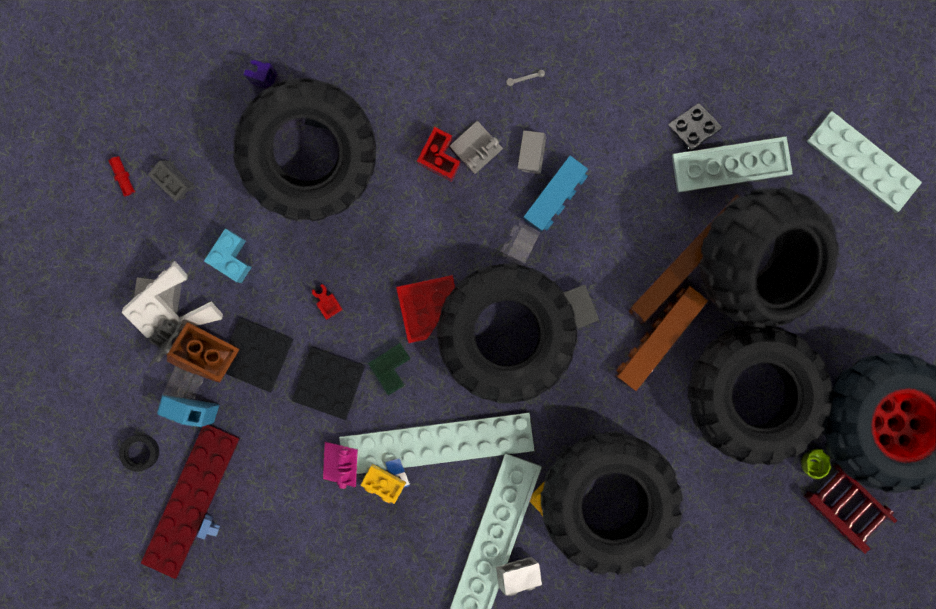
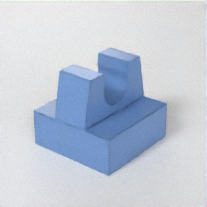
[197,514,220,539]

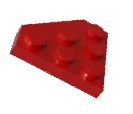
[396,275,455,343]

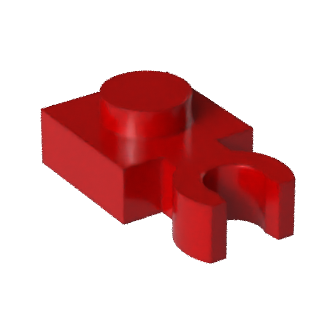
[312,284,343,320]

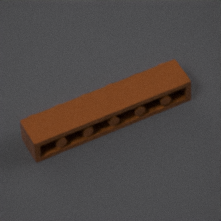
[615,286,708,391]

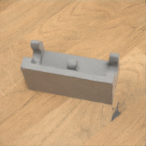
[518,131,546,174]

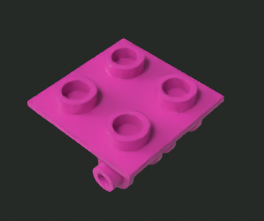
[323,442,358,489]

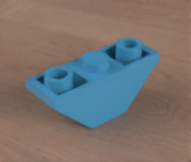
[157,395,219,427]

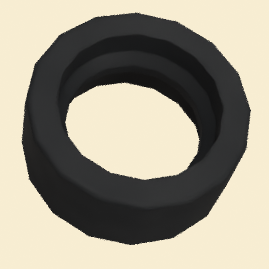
[119,434,159,472]

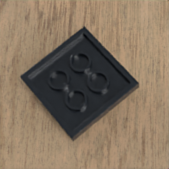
[226,318,294,393]
[292,347,365,420]

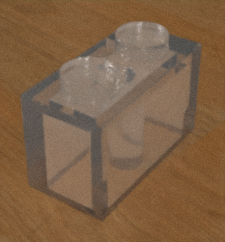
[501,222,540,266]

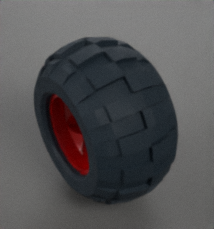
[822,353,936,493]

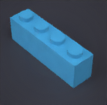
[523,156,588,232]

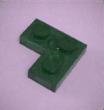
[368,343,411,396]

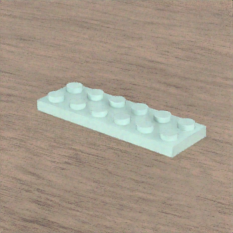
[807,111,922,213]
[672,136,793,193]

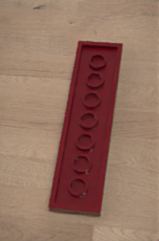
[141,424,240,579]

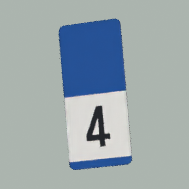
[385,458,410,487]

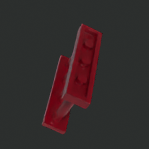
[803,464,898,554]

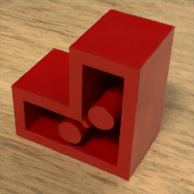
[417,127,460,182]

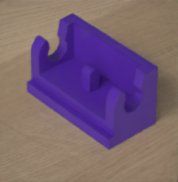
[243,60,278,89]

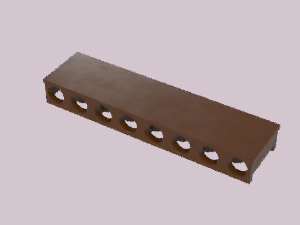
[628,195,739,325]

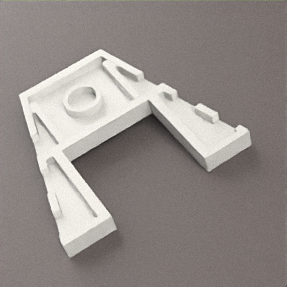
[122,262,223,338]

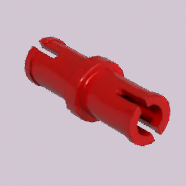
[108,156,136,196]

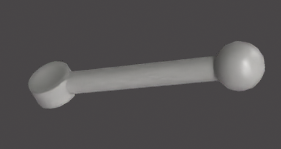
[507,70,545,86]

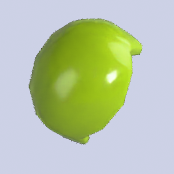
[801,449,831,479]

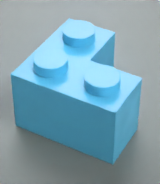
[204,229,252,283]

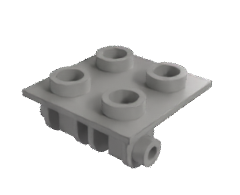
[449,121,503,174]

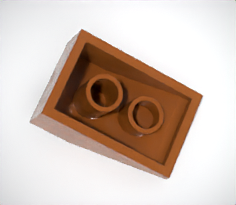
[167,322,239,383]

